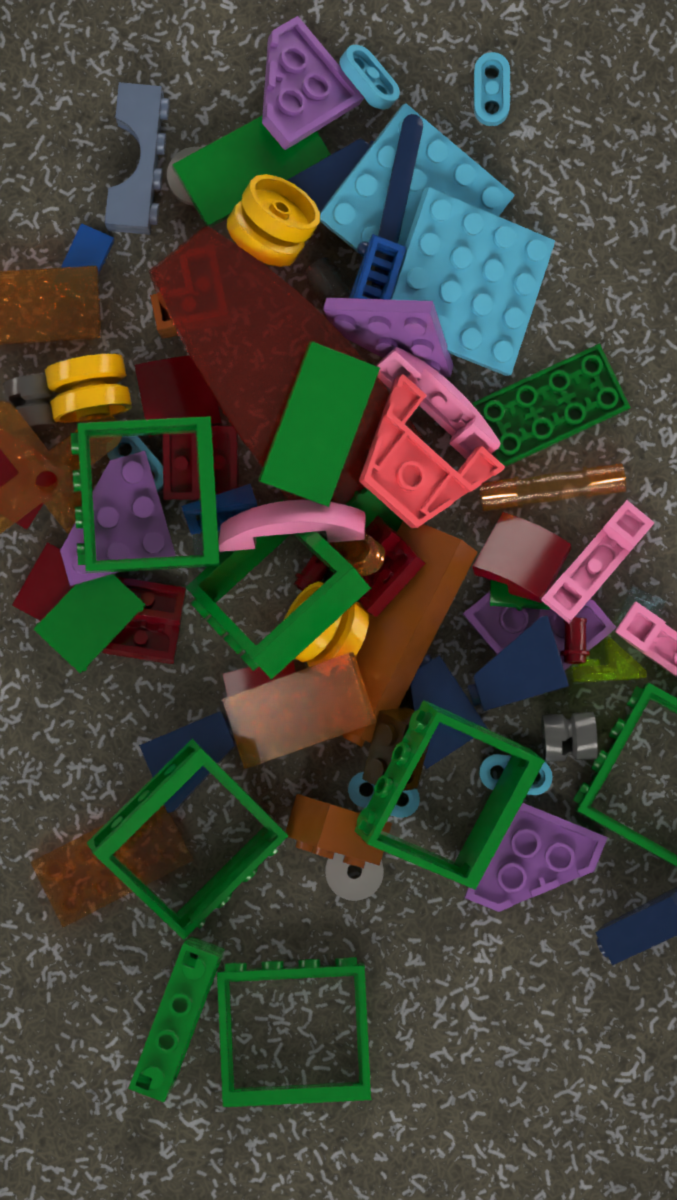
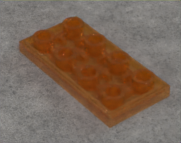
[0,266,102,345]
[222,652,377,769]
[30,805,194,928]

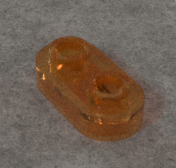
[329,533,385,576]

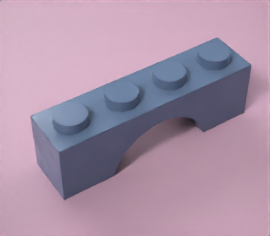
[105,82,170,235]

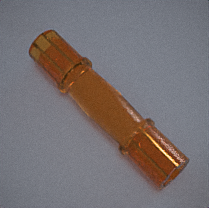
[479,463,626,511]

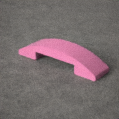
[375,347,501,459]
[218,500,366,552]
[541,500,654,623]
[615,602,677,678]

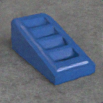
[349,234,406,300]
[181,484,258,535]

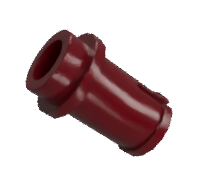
[294,554,329,591]
[560,617,590,664]

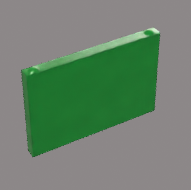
[33,574,146,674]

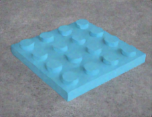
[320,103,515,257]
[391,187,555,376]

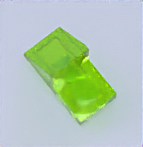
[570,636,647,683]

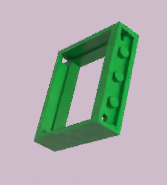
[71,416,220,574]
[185,499,371,680]
[573,682,677,868]
[354,700,545,890]
[87,738,289,940]
[128,936,225,1102]
[217,957,371,1107]

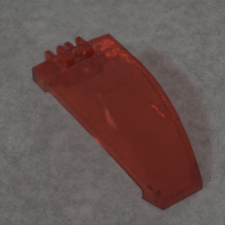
[149,226,424,505]

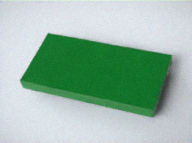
[172,115,331,229]
[258,341,380,507]
[472,343,631,467]

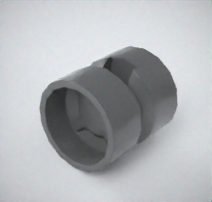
[3,374,58,435]
[541,712,597,762]

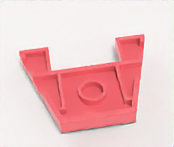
[359,374,505,528]

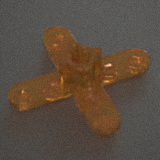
[0,400,122,535]

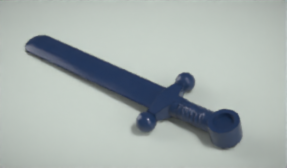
[357,114,423,299]

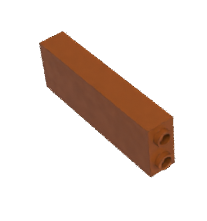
[306,521,478,747]

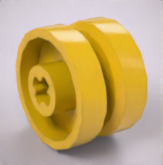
[227,174,320,267]
[45,354,132,423]
[283,581,369,676]

